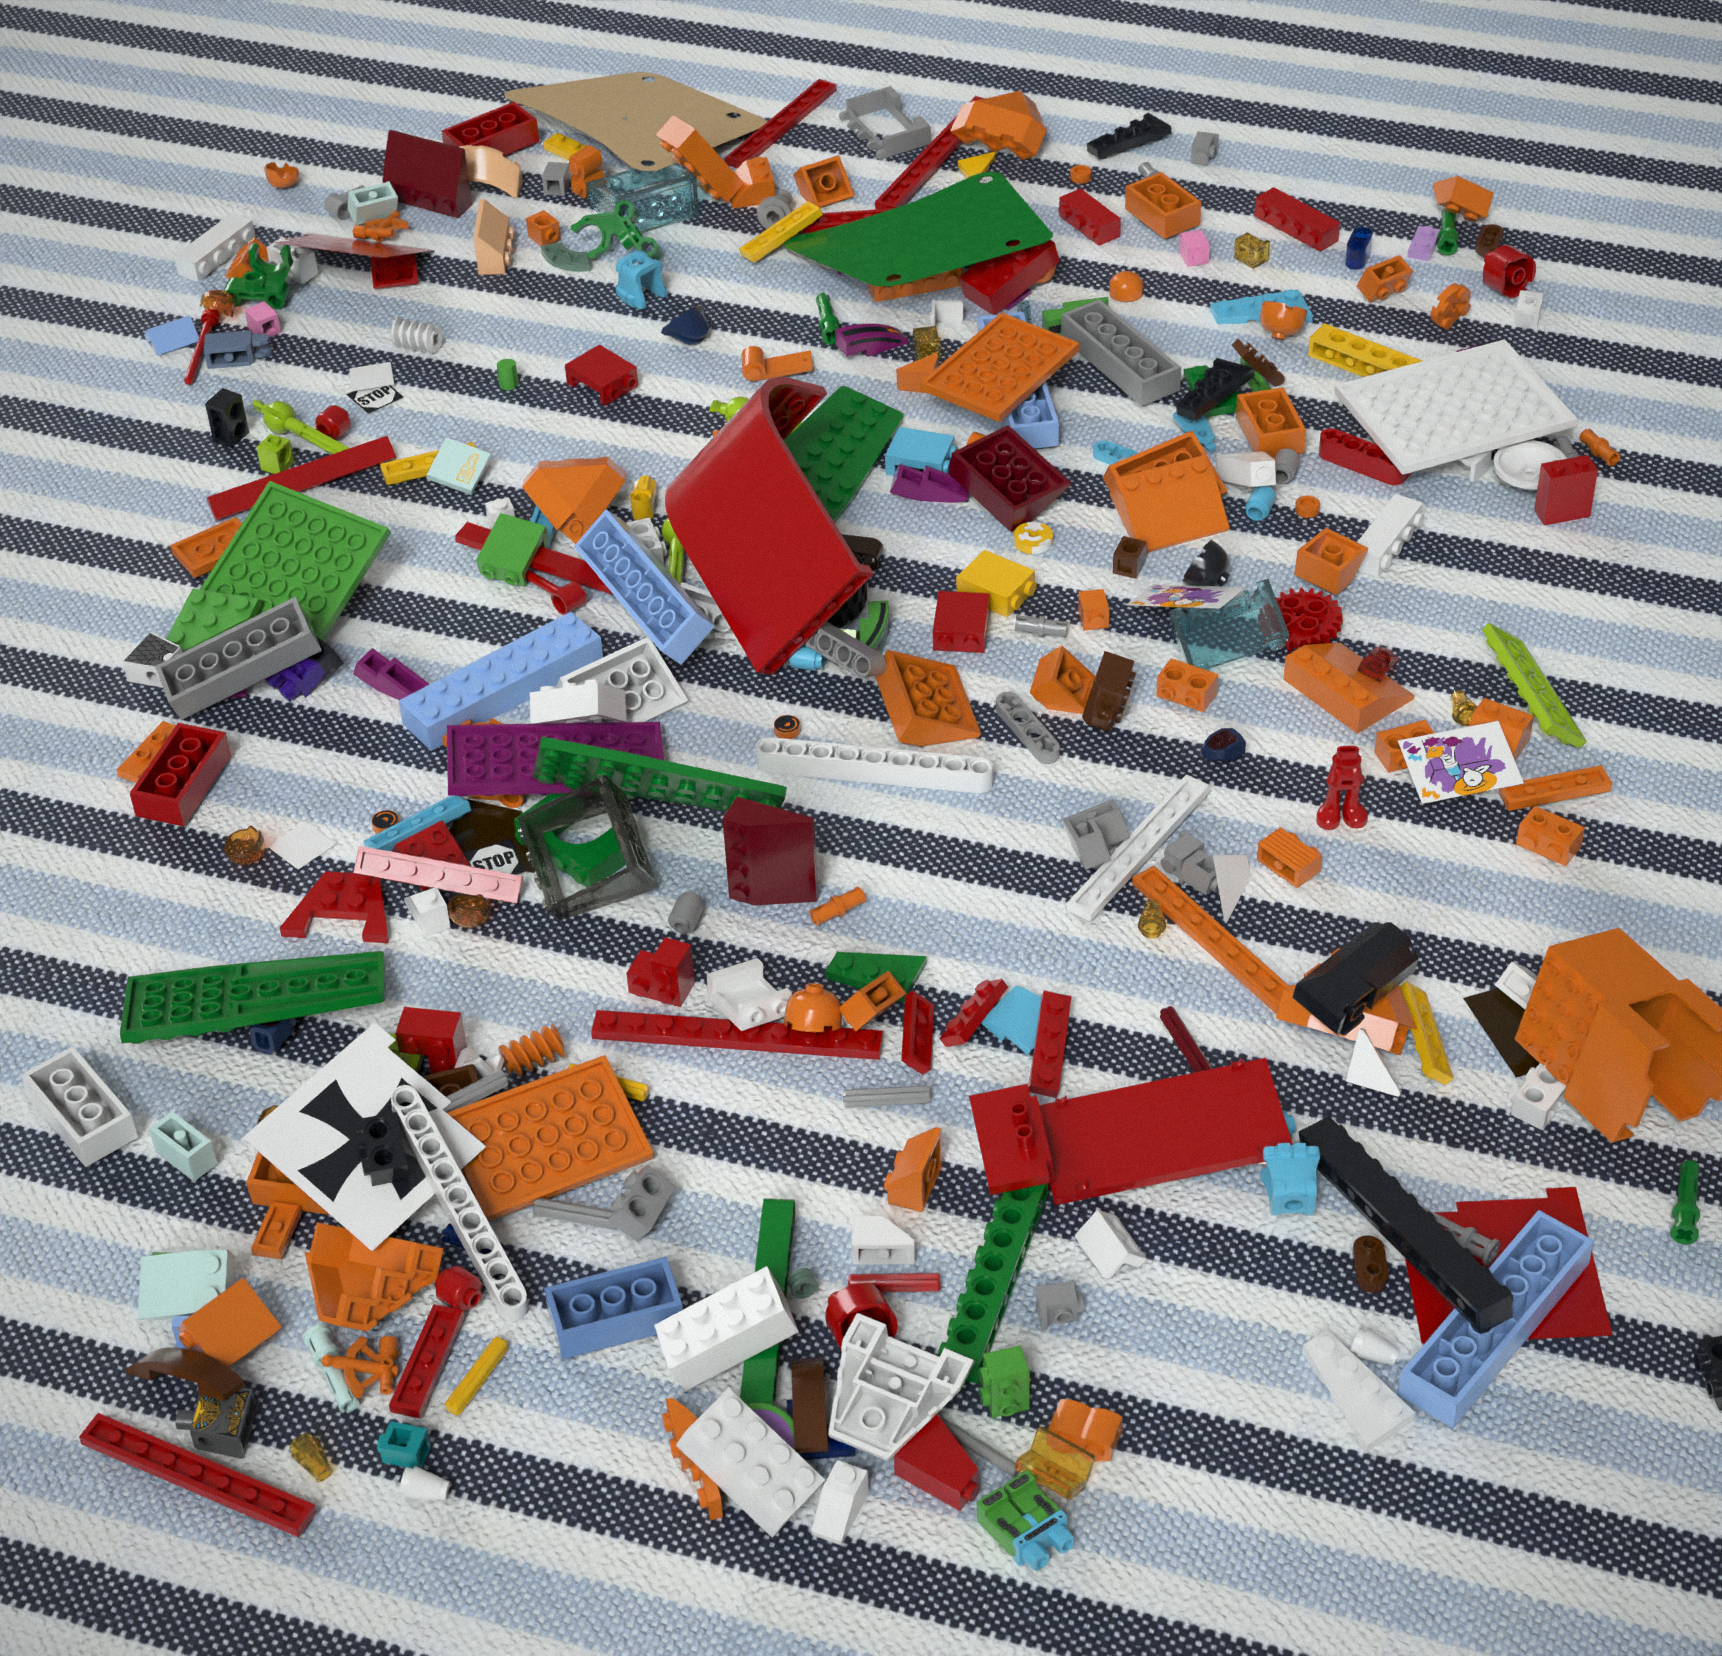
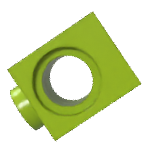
[256,434,294,474]

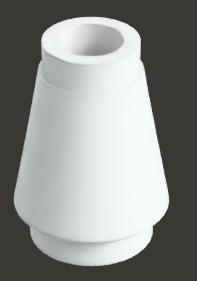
[1350,1327,1400,1366]
[399,1466,450,1501]

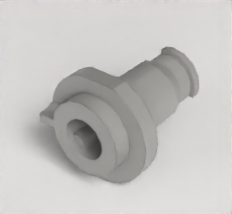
[757,189,793,229]

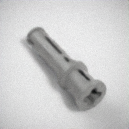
[1421,1206,1501,1266]

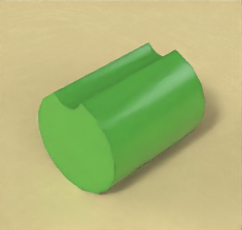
[497,359,519,390]

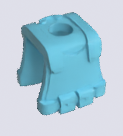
[616,250,668,309]
[1261,1143,1320,1216]

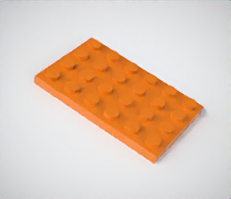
[920,312,1080,422]
[447,1055,654,1221]

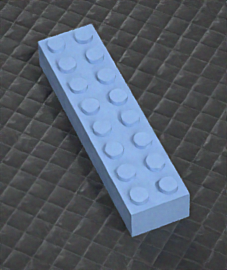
[977,312,1059,449]
[574,509,715,665]
[399,612,603,751]
[1398,1210,1594,1428]

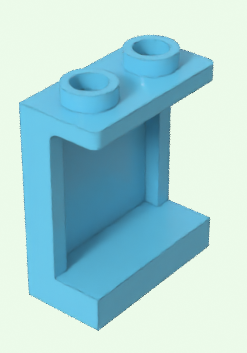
[885,427,958,476]

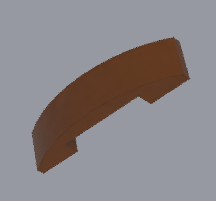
[126,1347,245,1401]
[791,1357,828,1453]

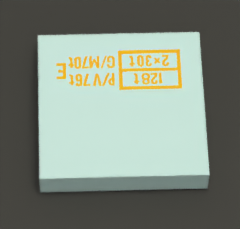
[427,437,491,495]

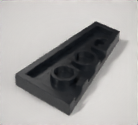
[1086,113,1172,158]
[1176,358,1255,420]

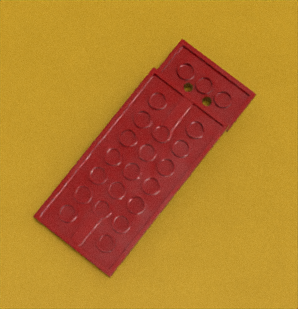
[969,1058,1293,1205]

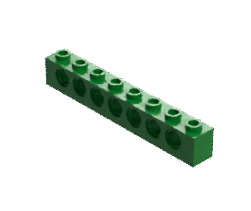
[938,1173,1050,1384]

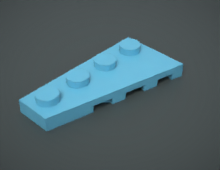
[1210,289,1313,324]

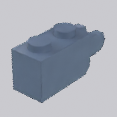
[204,330,273,369]

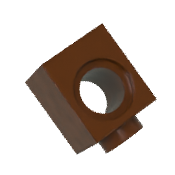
[1113,536,1147,579]

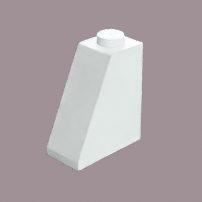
[1216,451,1276,487]

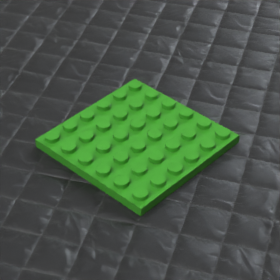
[200,481,391,641]

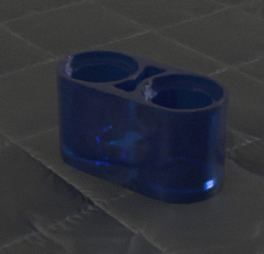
[1345,227,1373,270]

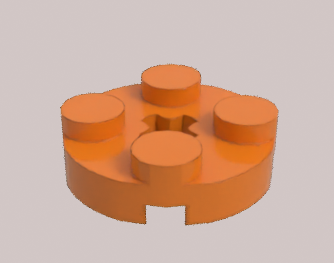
[1430,283,1471,330]

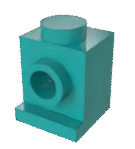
[377,1421,431,1469]

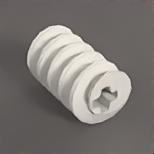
[391,318,443,353]

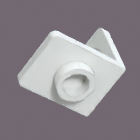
[931,300,963,334]

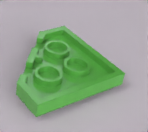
[166,588,262,653]

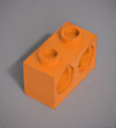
[225,237,268,279]
[1156,658,1219,712]
[1374,720,1434,773]

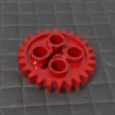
[1258,588,1343,653]

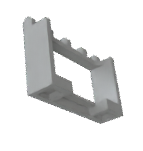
[839,86,931,159]

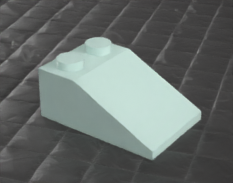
[138,1250,235,1320]

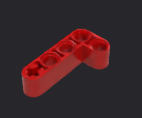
[1319,428,1413,485]

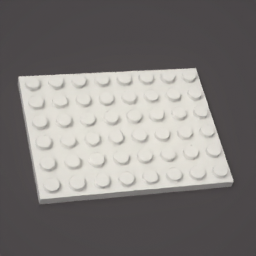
[1334,339,1578,475]

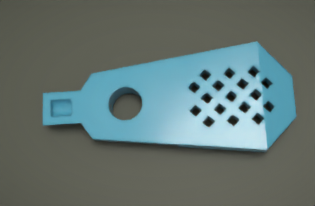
[1173,411,1216,452]

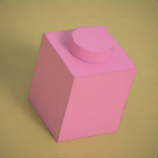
[1179,230,1210,267]
[244,301,281,337]

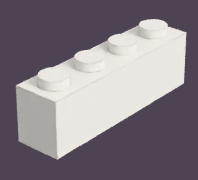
[174,213,256,282]
[1357,494,1424,578]

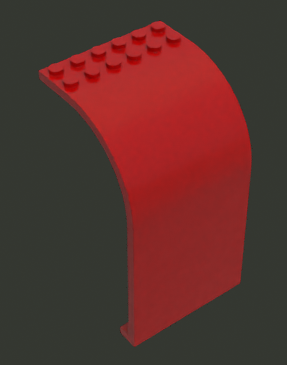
[665,377,874,675]

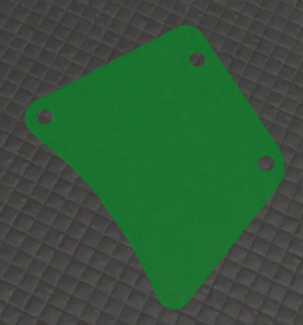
[784,172,1053,286]

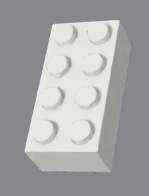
[21,1047,138,1167]
[654,1266,799,1391]
[676,1388,825,1538]

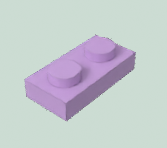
[1407,226,1440,261]

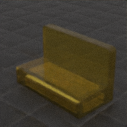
[1014,1426,1095,1501]

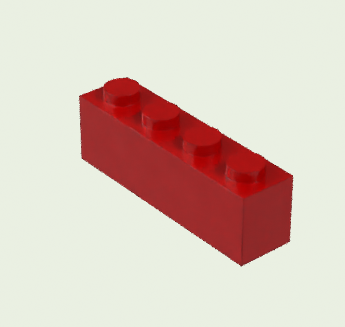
[1254,187,1340,252]

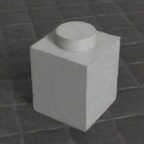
[542,162,571,196]

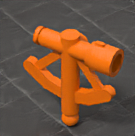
[353,211,409,242]
[321,1336,400,1398]

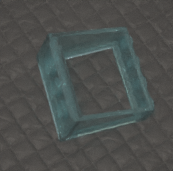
[586,163,699,238]

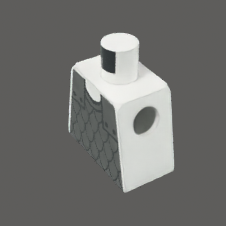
[123,632,182,688]

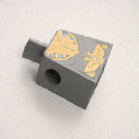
[176,1388,257,1459]

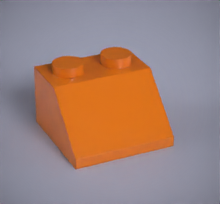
[793,155,855,208]
[730,157,775,208]
[1433,176,1494,222]
[1294,528,1368,595]
[1029,645,1095,714]
[1468,698,1534,761]
[884,1127,943,1213]

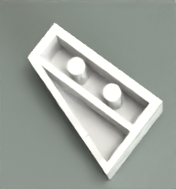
[530,679,626,724]

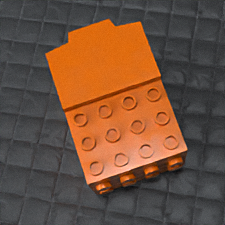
[1515,928,1722,1143]

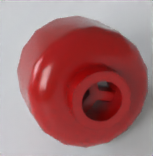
[315,405,351,440]
[435,1266,482,1312]

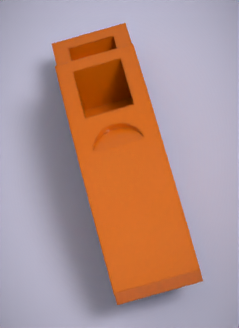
[662,1398,723,1521]

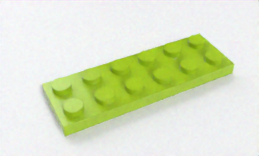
[1482,623,1587,749]

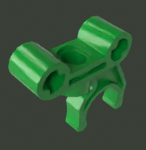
[571,200,662,260]
[221,243,294,309]

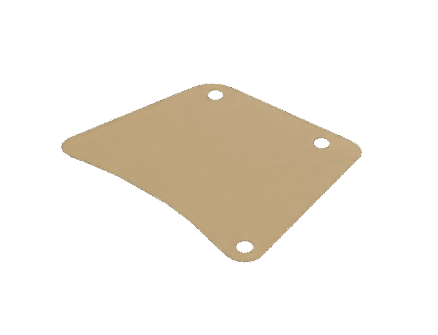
[504,72,767,171]

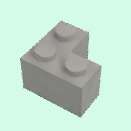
[1062,799,1130,870]

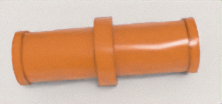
[1579,428,1620,466]
[809,886,866,926]

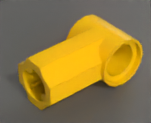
[630,476,657,520]

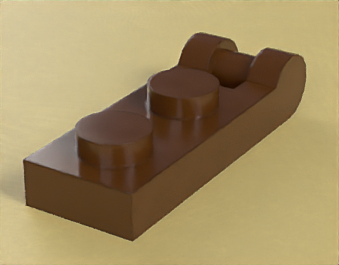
[1231,339,1285,387]

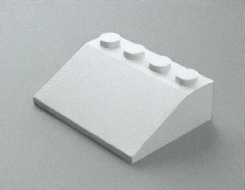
[556,636,688,723]

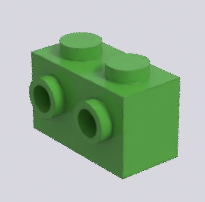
[978,1345,1030,1418]

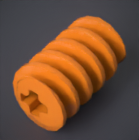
[498,1024,565,1077]

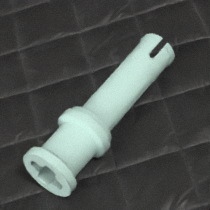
[302,1324,359,1413]

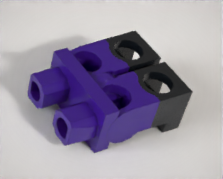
[264,636,344,702]

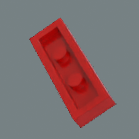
[939,979,1008,1047]
[901,991,934,1075]

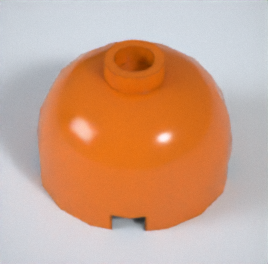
[1260,301,1307,340]
[784,983,842,1032]

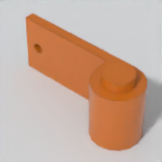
[741,346,813,381]

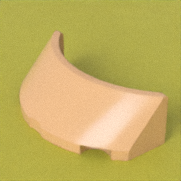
[460,145,523,198]

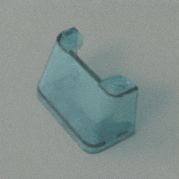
[1169,579,1289,671]

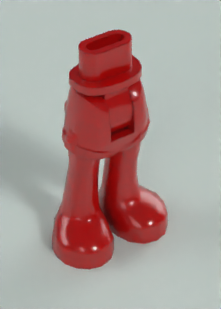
[1316,746,1368,830]

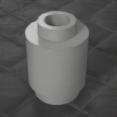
[1274,448,1300,484]
[668,892,703,933]

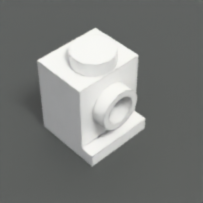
[1514,290,1543,328]
[485,497,515,530]

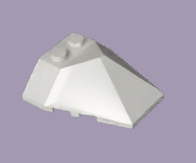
[828,1313,974,1461]

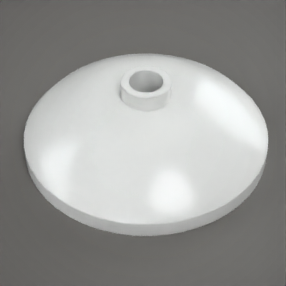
[1493,440,1567,490]

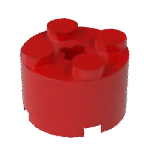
[1482,245,1536,298]
[825,1282,898,1349]

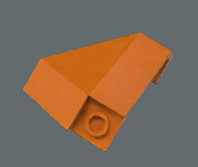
[950,91,1047,160]
[522,457,627,543]
[1276,948,1417,1055]
[305,1222,444,1331]

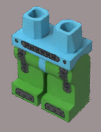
[976,1470,1074,1571]

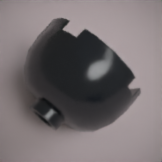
[1182,540,1230,587]

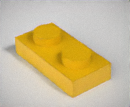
[543,133,587,160]

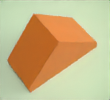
[896,353,938,393]

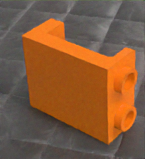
[178,1277,282,1367]

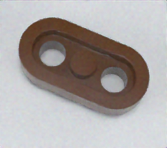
[1475,224,1504,257]
[1352,1235,1388,1293]

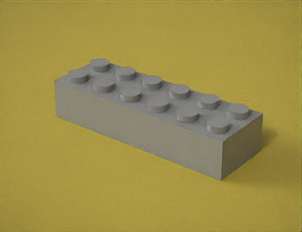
[1061,299,1181,406]
[155,597,322,720]

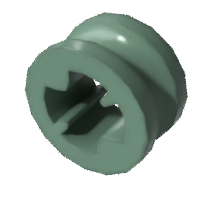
[787,1268,818,1299]

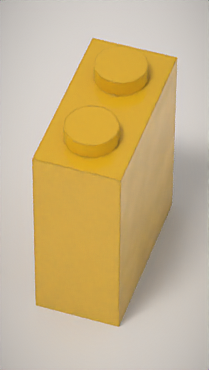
[956,550,1037,618]

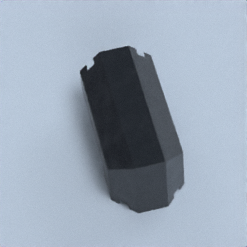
[1292,922,1419,1036]

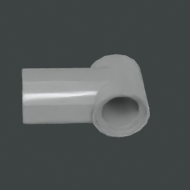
[324,185,365,220]

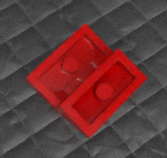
[370,253,418,289]

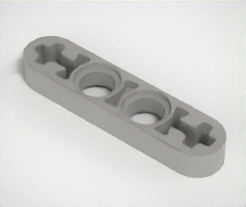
[996,692,1060,764]

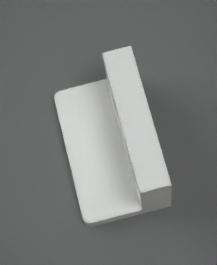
[1495,962,1538,1009]
[1075,1210,1147,1279]

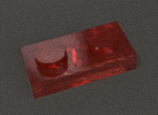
[1357,647,1400,682]

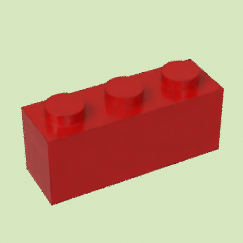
[1058,188,1121,246]

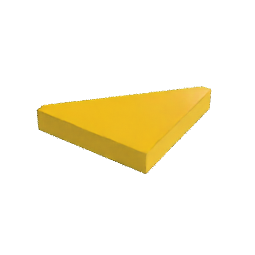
[958,152,996,181]

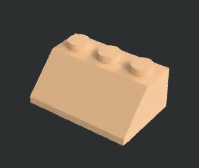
[474,199,514,275]

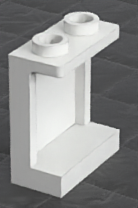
[707,958,792,1031]

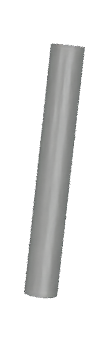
[940,1417,1021,1478]

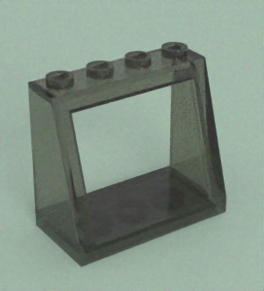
[518,775,659,920]

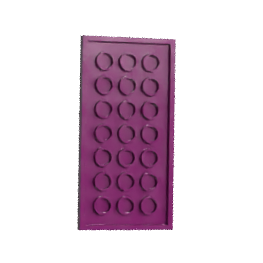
[447,722,664,797]

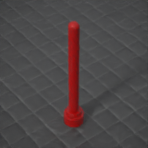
[184,307,221,385]

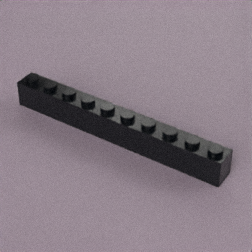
[1299,1116,1513,1334]

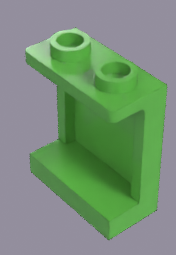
[476,513,549,587]

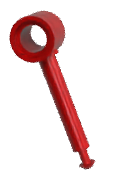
[525,569,587,615]

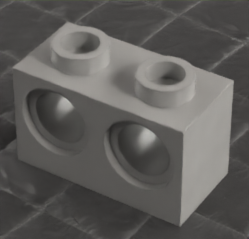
[608,1165,676,1242]

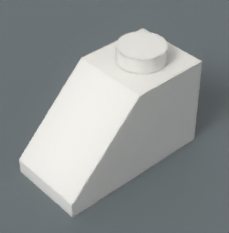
[404,887,451,937]
[852,1215,915,1265]
[811,1460,869,1546]

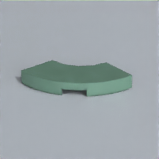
[540,243,591,272]

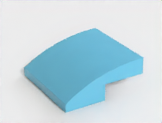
[981,985,1041,1055]

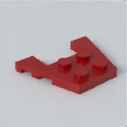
[280,871,389,944]

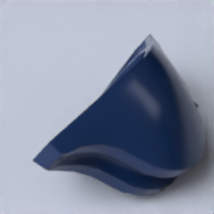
[661,305,712,345]

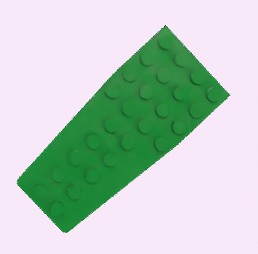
[784,386,904,523]
[532,737,787,811]
[120,951,386,1044]

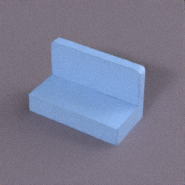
[144,315,199,356]

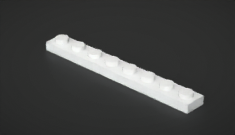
[1067,775,1209,922]

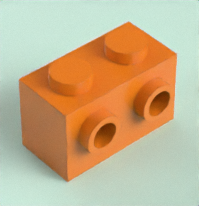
[1357,255,1413,302]
[1516,806,1585,866]

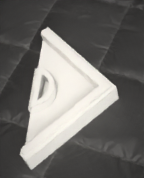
[1346,1028,1402,1097]

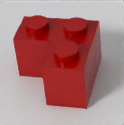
[626,937,695,1007]
[395,1007,467,1074]

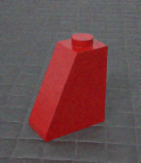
[894,1414,980,1511]

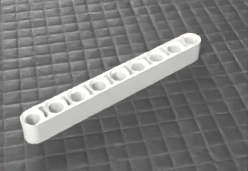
[756,737,993,793]
[391,1085,527,1322]

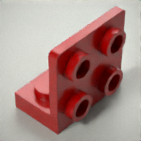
[392,820,470,891]

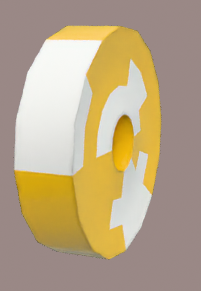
[1013,522,1053,554]

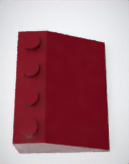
[382,130,472,218]
[949,425,1071,532]
[722,797,819,906]

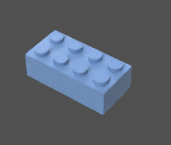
[544,1256,683,1360]

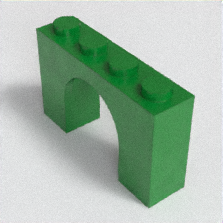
[514,793,639,890]

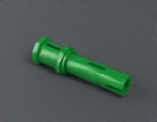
[1437,208,1458,255]
[816,293,840,345]
[1670,1160,1700,1244]

